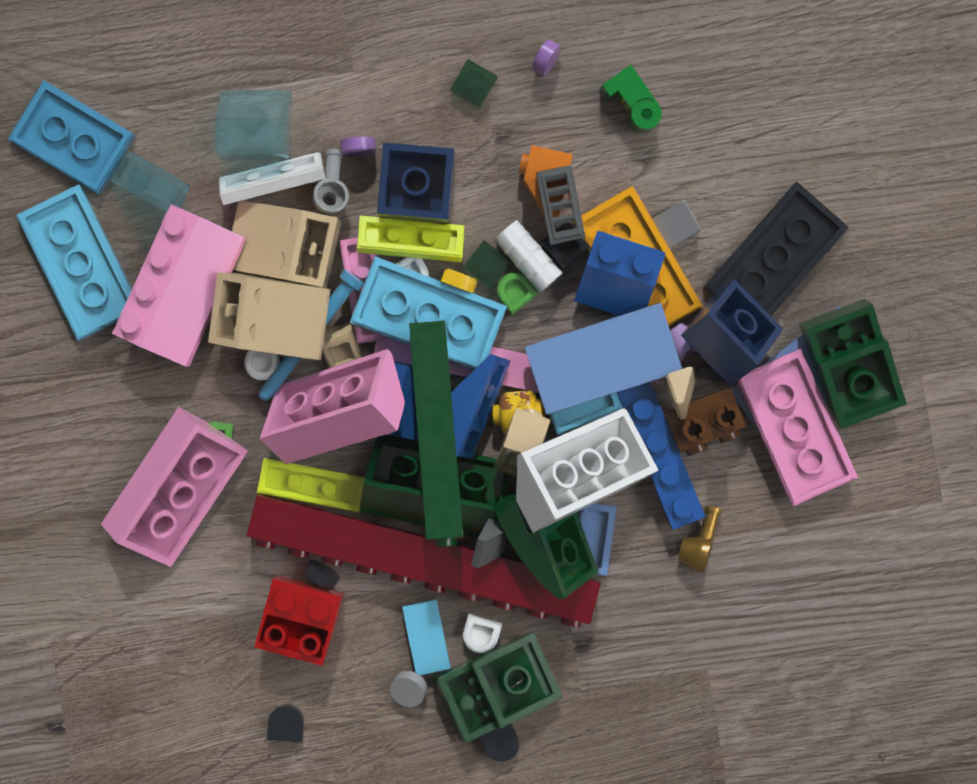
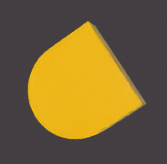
[441,268,478,293]

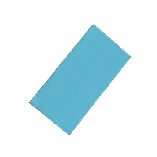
[16,184,132,341]
[350,257,507,370]

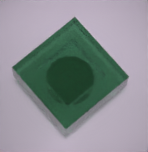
[450,59,498,109]
[462,240,511,290]

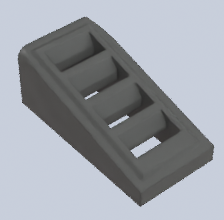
[536,165,585,245]

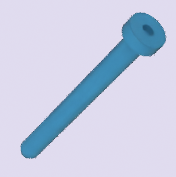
[259,269,364,401]

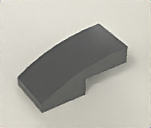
[471,518,511,568]

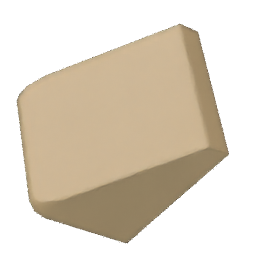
[322,322,362,368]
[666,367,695,420]

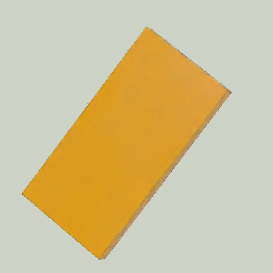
[572,186,703,326]

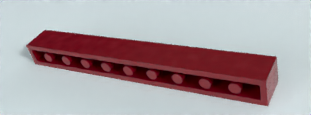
[246,494,601,628]

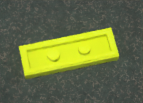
[357,215,464,262]
[257,458,365,512]

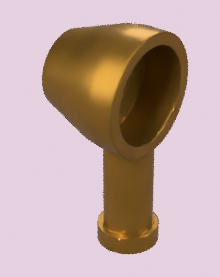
[678,505,722,573]

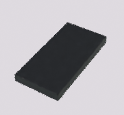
[703,181,849,316]

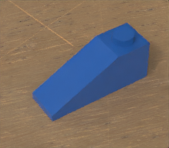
[451,354,511,459]

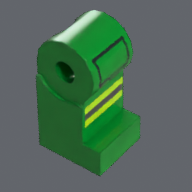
[600,64,662,133]

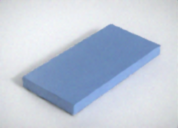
[525,303,682,415]

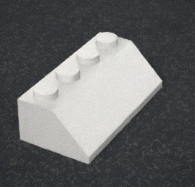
[516,408,658,533]

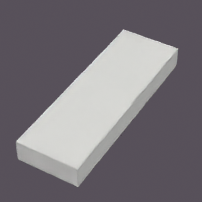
[219,152,326,205]

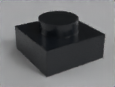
[539,223,590,271]

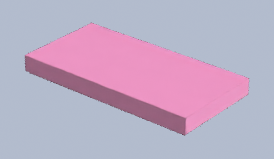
[737,349,858,506]

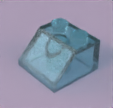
[215,90,292,161]

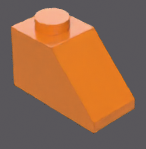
[518,145,573,227]

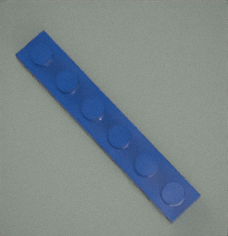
[617,381,705,530]

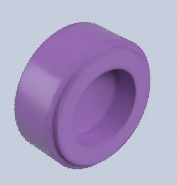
[532,39,561,77]
[340,137,376,157]

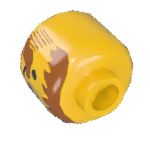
[493,391,545,435]

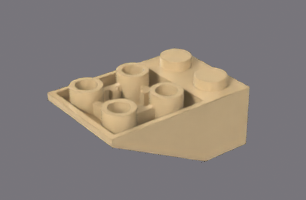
[232,201,341,288]
[208,272,331,360]

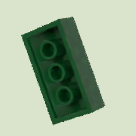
[360,435,511,537]

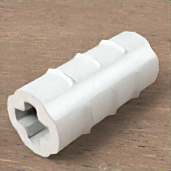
[494,220,563,293]

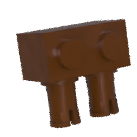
[664,387,746,456]

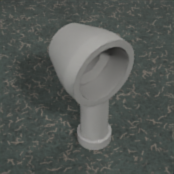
[313,149,349,215]

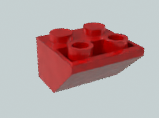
[254,575,345,666]

